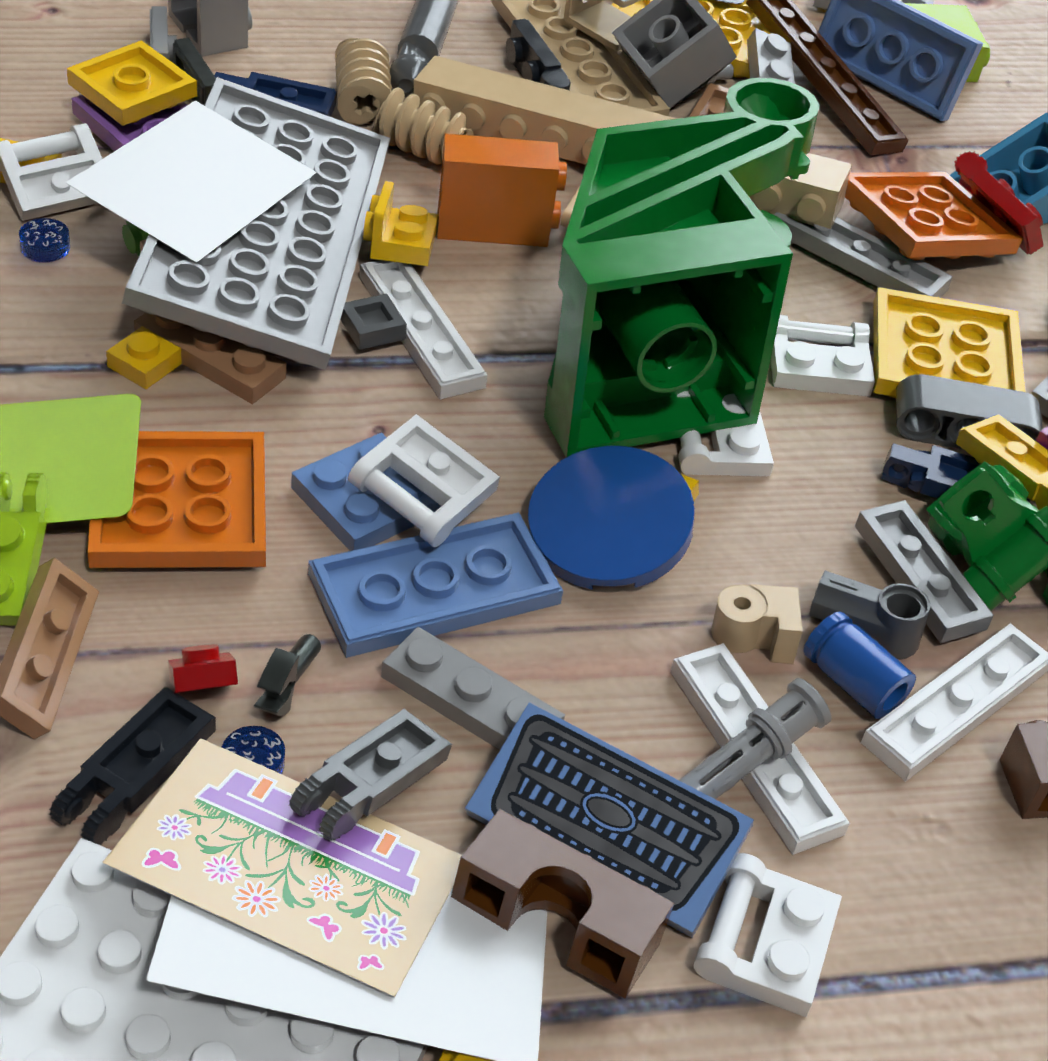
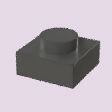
[340,294,407,350]

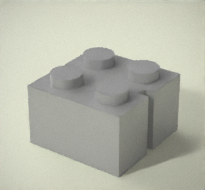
[168,0,252,56]

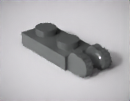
[288,709,452,841]

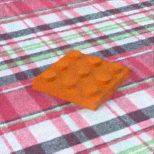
[845,172,1023,260]
[88,431,266,568]

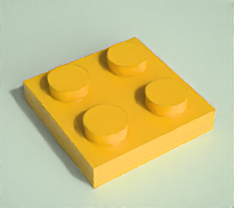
[67,40,197,126]

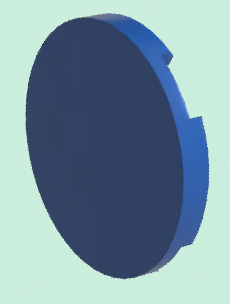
[528,446,695,590]

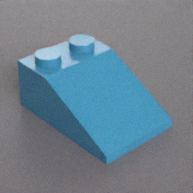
[950,112,1048,224]

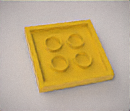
[873,287,1025,398]

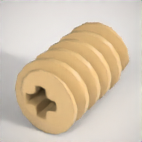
[335,38,392,125]
[373,87,473,165]

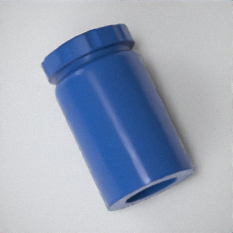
[803,611,916,719]

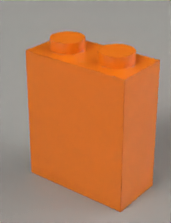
[437,133,567,247]

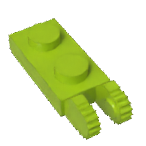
[0,472,48,626]

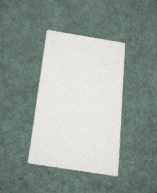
[146,888,547,1061]

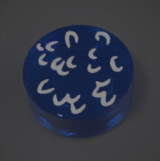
[19,218,71,262]
[222,726,285,774]

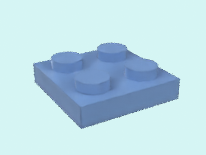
[291,432,441,551]

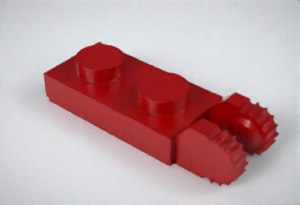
[954,151,1044,255]

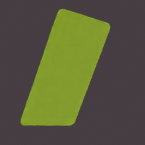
[0,394,141,523]

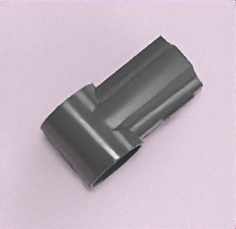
[809,570,930,659]

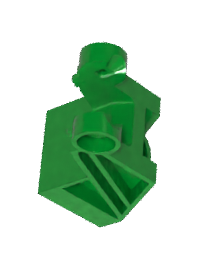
[544,78,820,457]

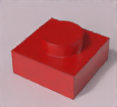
[168,644,238,693]

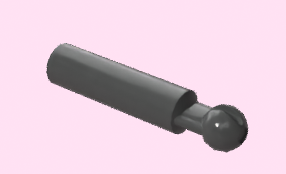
[390,0,459,97]

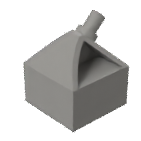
[612,0,737,108]

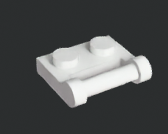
[0,123,102,221]
[770,315,875,397]
[677,391,774,476]
[348,414,500,547]
[694,853,842,1017]

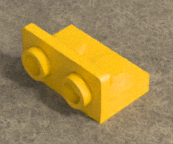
[363,181,438,266]

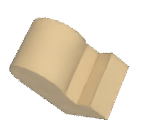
[711,584,803,664]

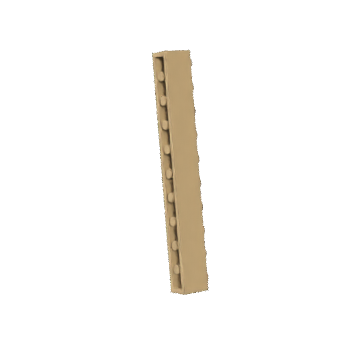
[414,56,852,229]

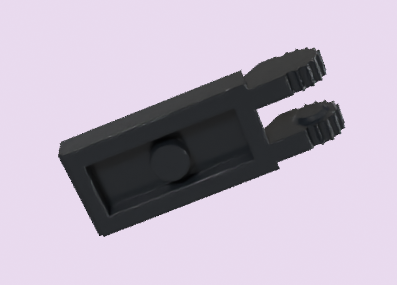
[505,19,571,91]
[49,687,216,845]

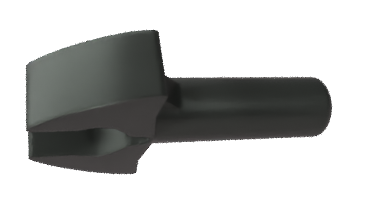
[254,634,321,716]

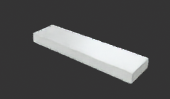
[359,260,487,399]
[861,623,1048,782]
[670,643,849,855]

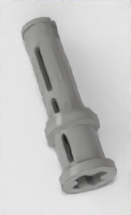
[679,678,831,799]

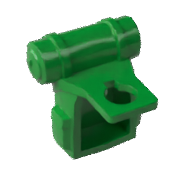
[926,461,1048,611]

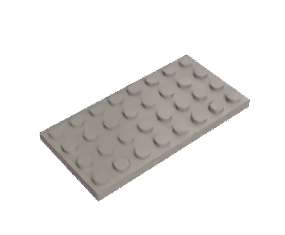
[122,77,391,370]

